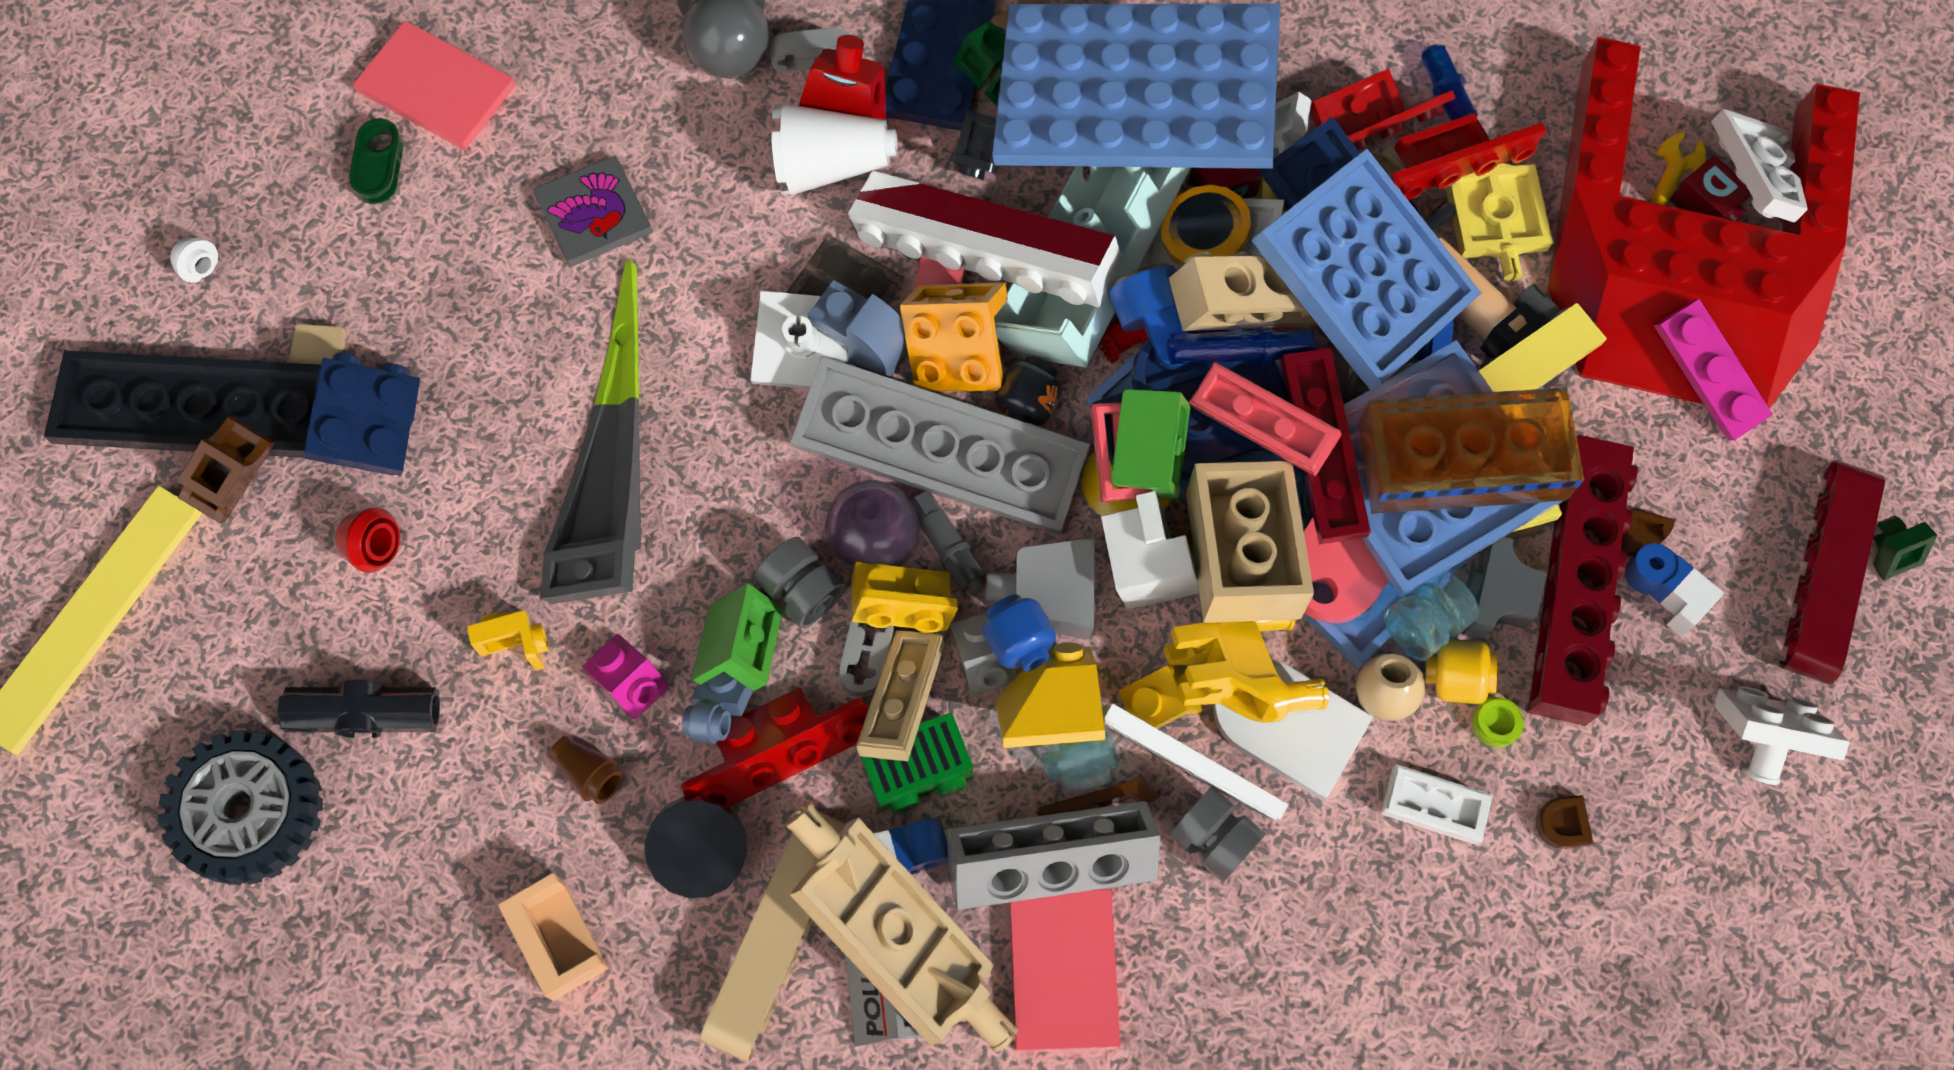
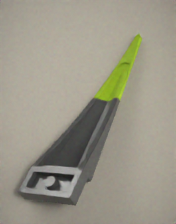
[540,258,641,604]

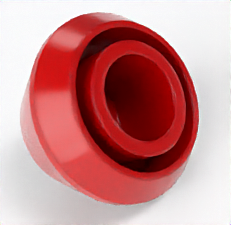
[335,507,400,573]

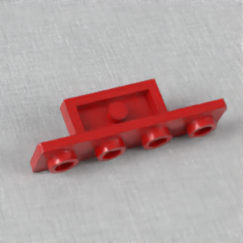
[1310,68,1455,150]
[1390,113,1547,201]
[680,687,868,808]

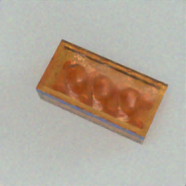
[1358,387,1584,514]

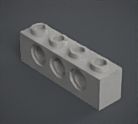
[947,801,1160,910]

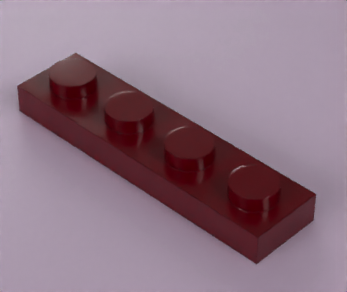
[1281,348,1371,544]

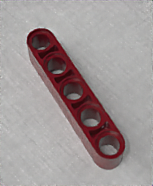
[1779,460,1885,685]

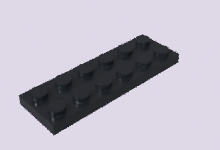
[44,350,320,458]

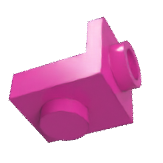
[581,633,669,719]

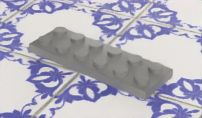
[790,356,1090,535]

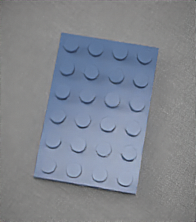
[992,4,1280,169]

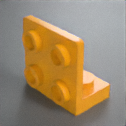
[900,282,1008,392]

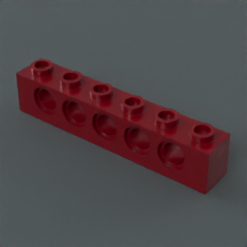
[1527,434,1638,726]

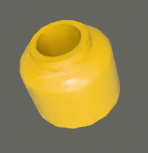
[1426,639,1498,704]

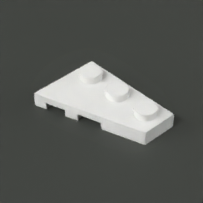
[1711,109,1808,222]

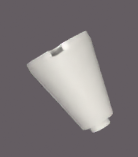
[772,104,898,195]

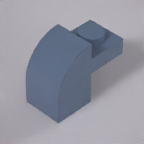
[808,280,908,378]

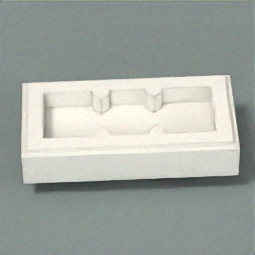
[1381,764,1493,845]

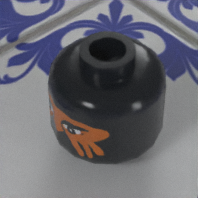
[994,357,1063,425]

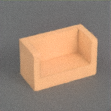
[498,873,609,1001]

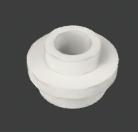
[170,237,218,283]

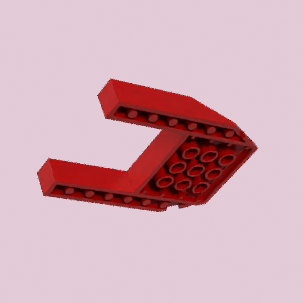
[1548,36,1860,408]

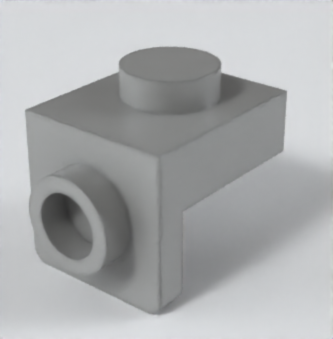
[950,613,1016,695]

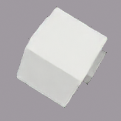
[1101,491,1199,609]

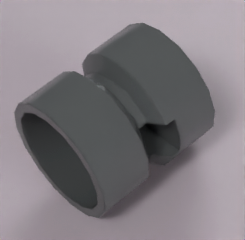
[754,537,846,628]
[1169,786,1266,883]

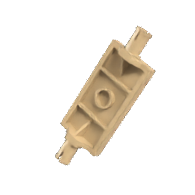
[784,801,1018,1052]

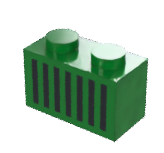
[859,712,974,815]

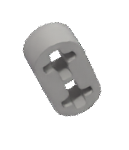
[769,28,850,72]
[839,619,894,697]

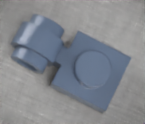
[682,672,753,744]

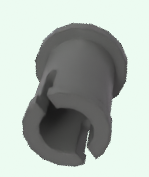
[1514,283,1568,323]

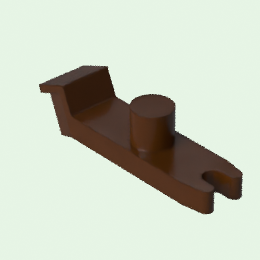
[1037,774,1161,816]

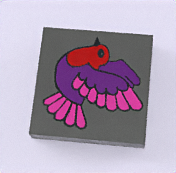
[533,155,653,267]

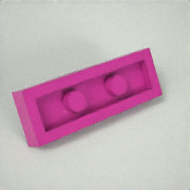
[1653,299,1773,441]

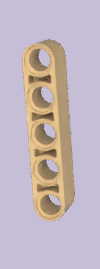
[700,812,846,1063]

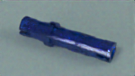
[1167,326,1315,365]

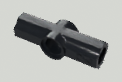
[277,680,440,738]

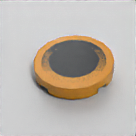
[1160,185,1253,266]

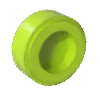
[1472,697,1524,748]

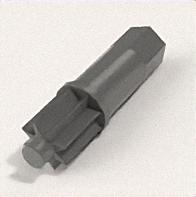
[907,491,987,594]

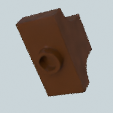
[177,416,275,523]

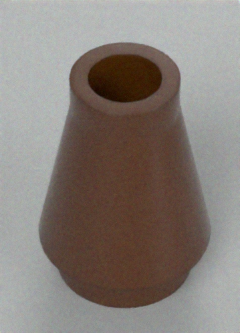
[548,736,624,804]

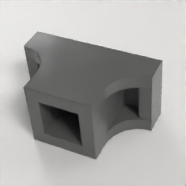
[1463,537,1547,640]

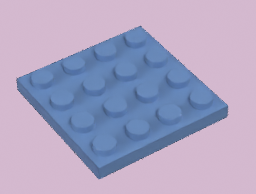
[1251,149,1481,391]
[1343,340,1567,598]

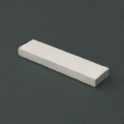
[1102,703,1289,820]

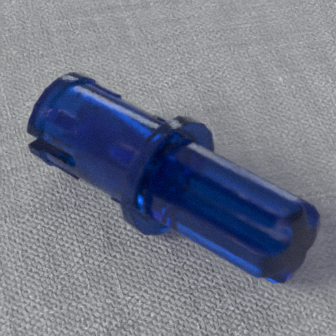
[1421,44,1478,121]

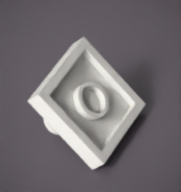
[751,291,848,389]

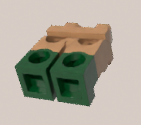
[953,0,1052,107]

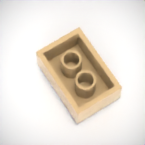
[1186,461,1314,623]

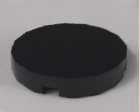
[644,795,748,898]

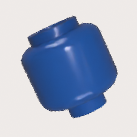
[982,594,1056,672]

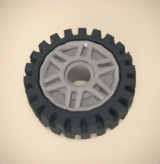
[158,730,323,885]

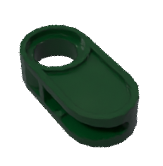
[349,118,403,205]

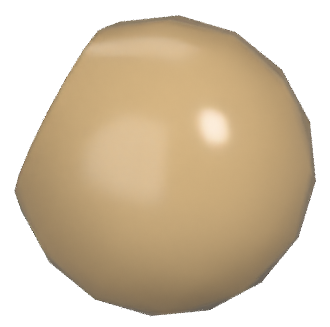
[1356,654,1425,721]

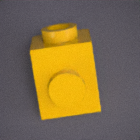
[467,610,549,670]
[1118,665,1204,729]

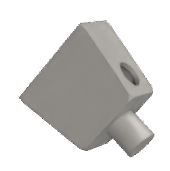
[986,539,1095,639]

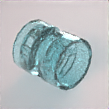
[1384,570,1480,661]

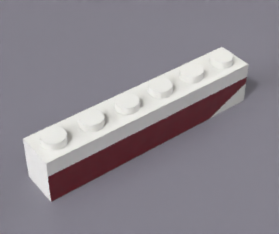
[848,171,1123,308]

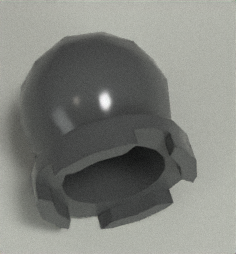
[677,0,770,79]

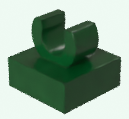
[1873,515,1938,580]

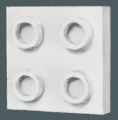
[1715,686,1850,785]

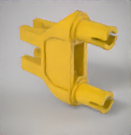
[1163,620,1329,723]

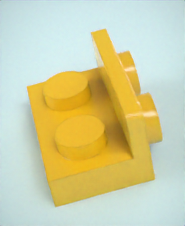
[852,562,958,633]

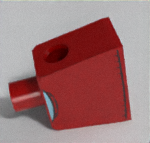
[798,35,886,120]

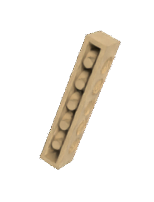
[1169,251,1319,331]

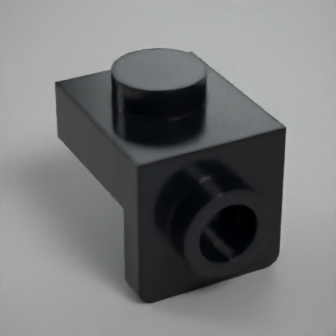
[950,110,1000,180]

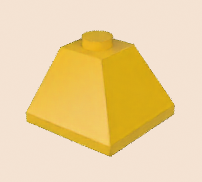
[995,642,1105,748]

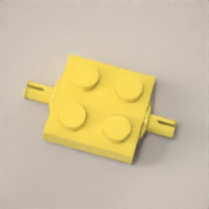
[1446,139,1553,282]

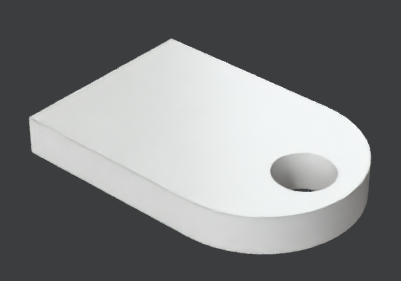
[1213,660,1373,802]

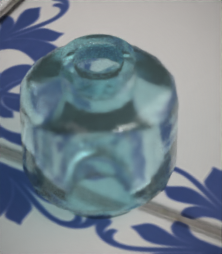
[1042,730,1119,794]

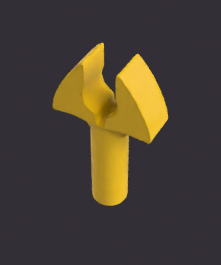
[1650,131,1706,206]

